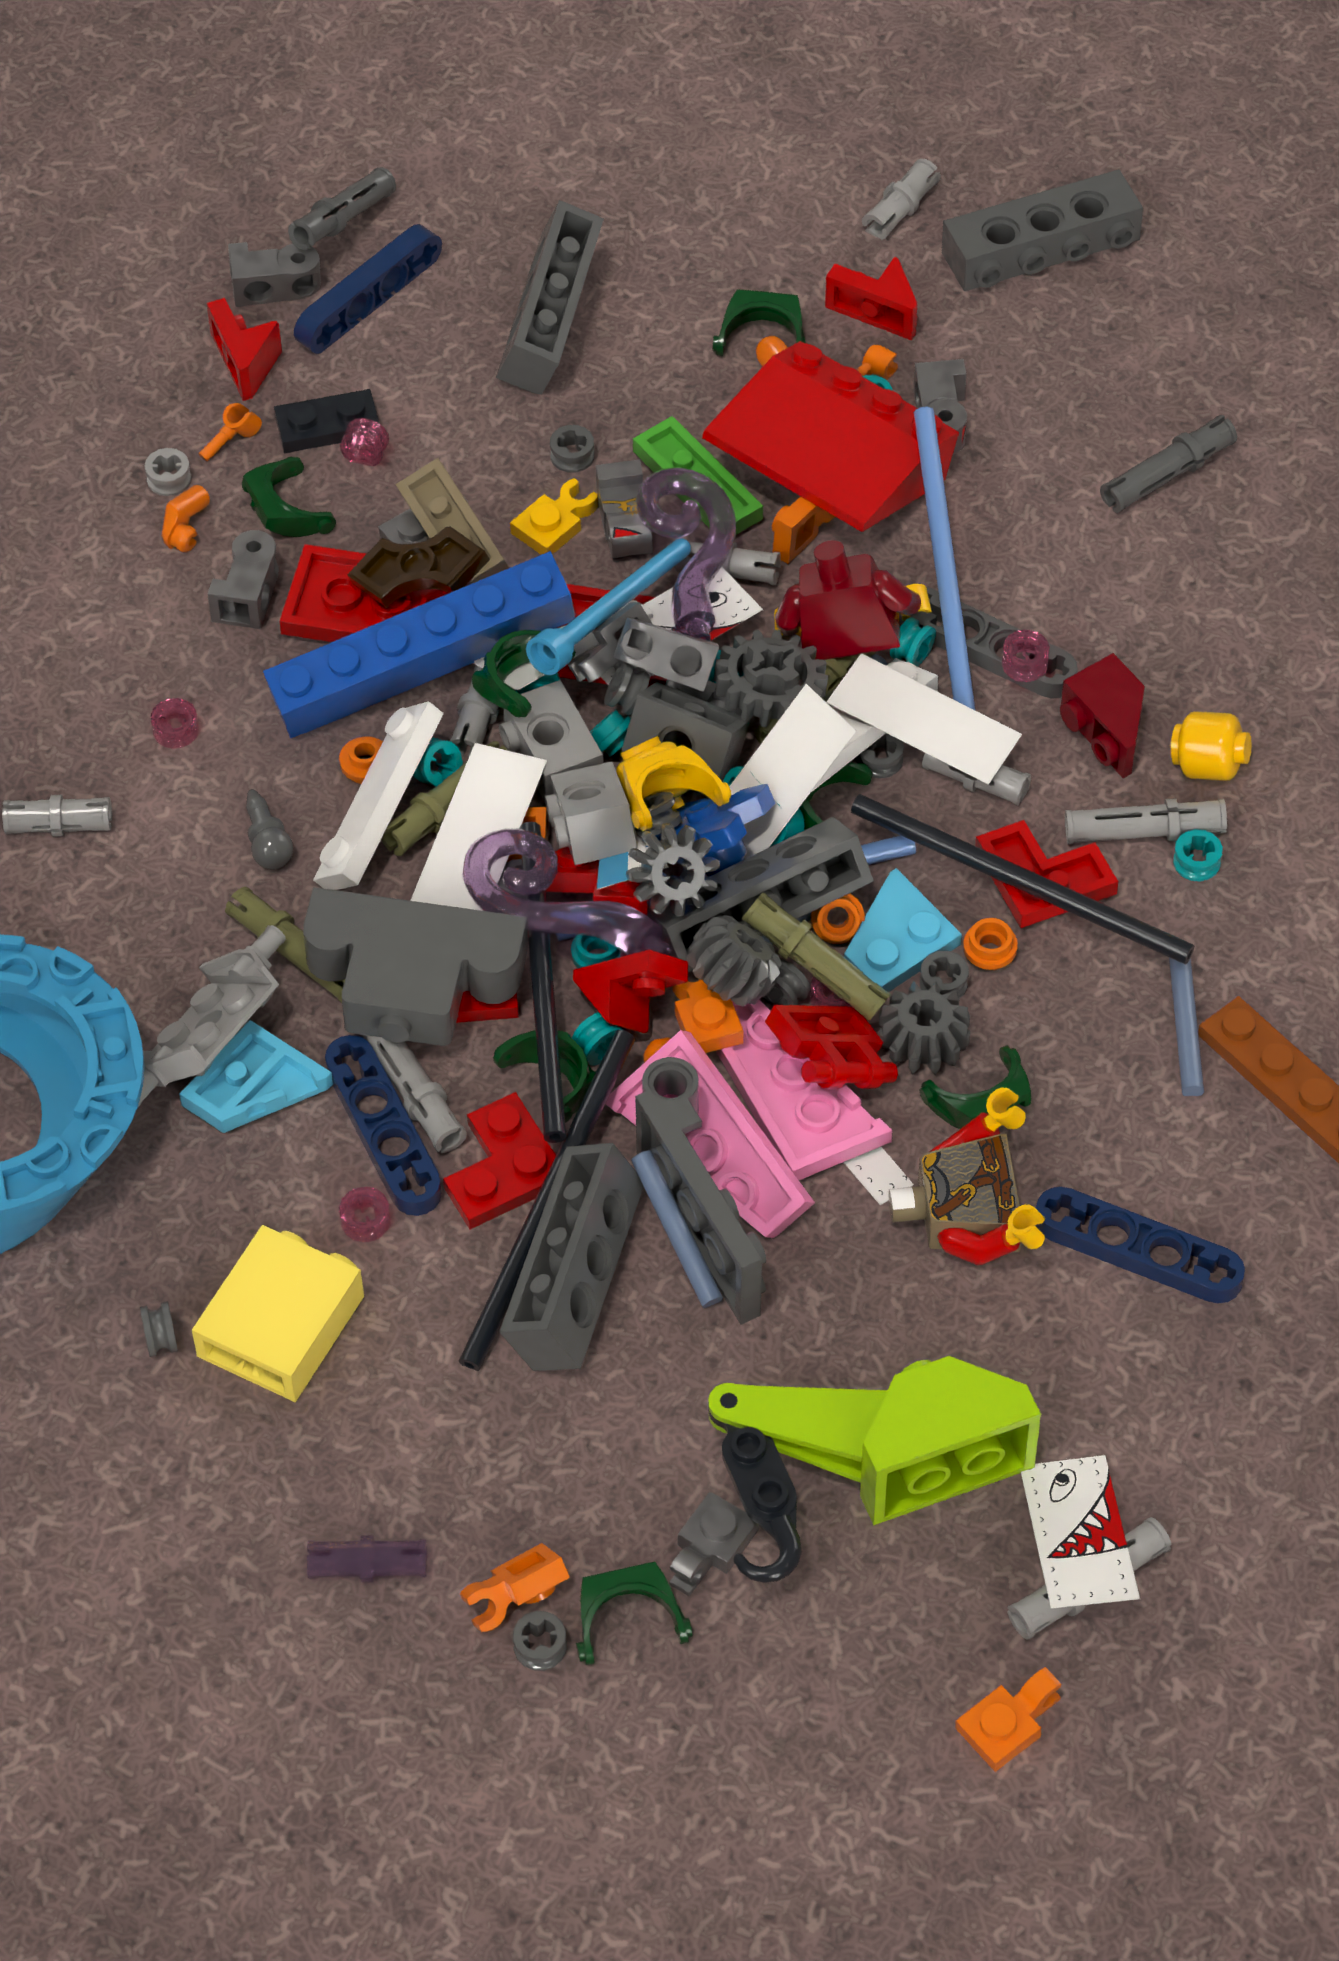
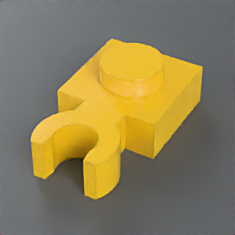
[510,478,598,555]

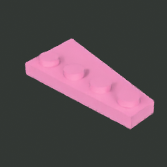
[716,1000,892,1180]
[605,1030,815,1238]

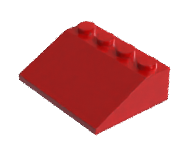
[702,341,959,532]

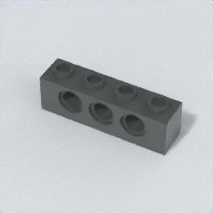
[941,169,1143,292]
[496,200,604,395]
[647,817,874,972]
[500,1143,643,1371]

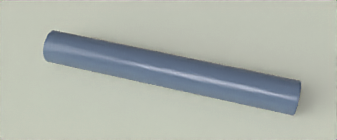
[1169,957,1204,1096]
[631,1150,723,1308]

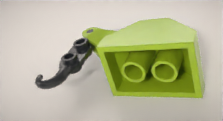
[708,1356,1041,1583]

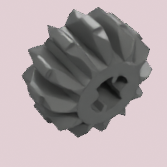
[626,823,720,916]
[686,915,782,1007]
[879,981,970,1075]

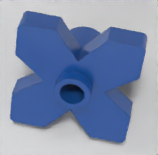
[645,783,776,877]

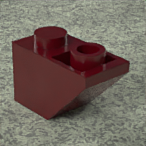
[1060,653,1145,779]

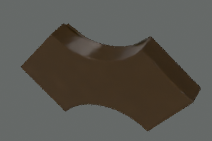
[347,526,490,608]

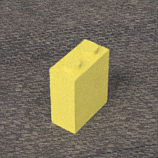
[192,1225,364,1403]

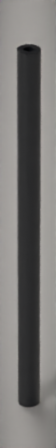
[851,794,1195,965]
[519,822,566,1143]
[459,1030,635,1371]

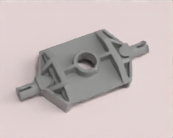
[137,925,286,1108]

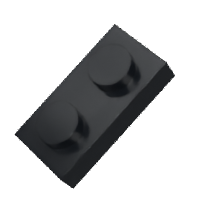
[274,389,381,454]

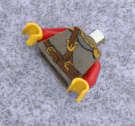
[889,1087,1045,1265]

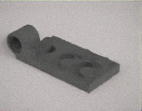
[635,1057,766,1325]

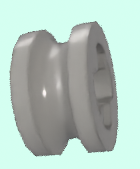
[144,448,191,496]

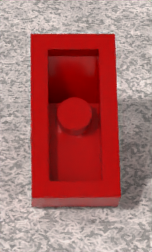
[825,257,918,341]
[207,298,282,401]
[573,949,688,1033]

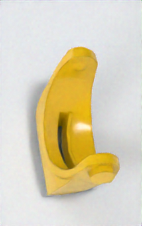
[623,745,731,831]

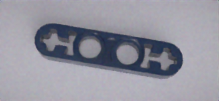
[294,224,442,354]
[325,1035,442,1216]
[1036,1187,1245,1303]

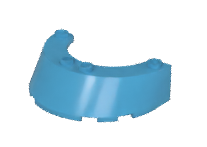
[0,934,144,1254]

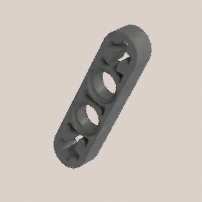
[899,587,1078,699]

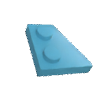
[844,868,962,992]
[179,1020,333,1133]

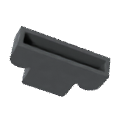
[303,887,528,1046]

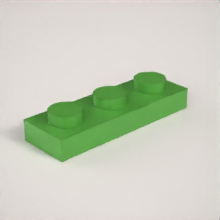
[633,416,763,542]

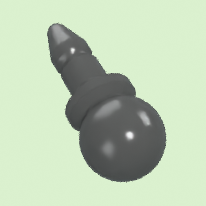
[246,789,294,870]

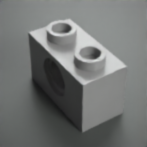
[499,680,603,804]
[545,761,637,865]

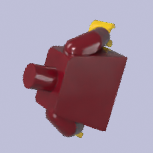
[774,540,932,660]

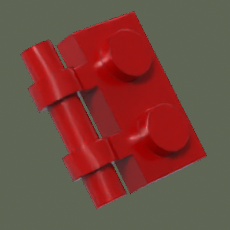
[765,1005,898,1089]

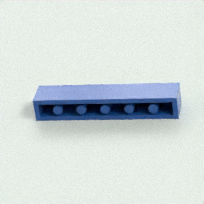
[263,551,575,738]

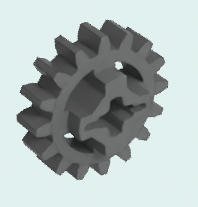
[713,630,828,727]

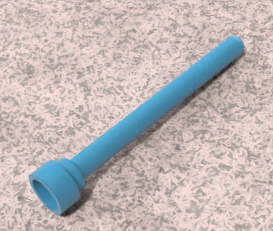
[526,538,691,675]

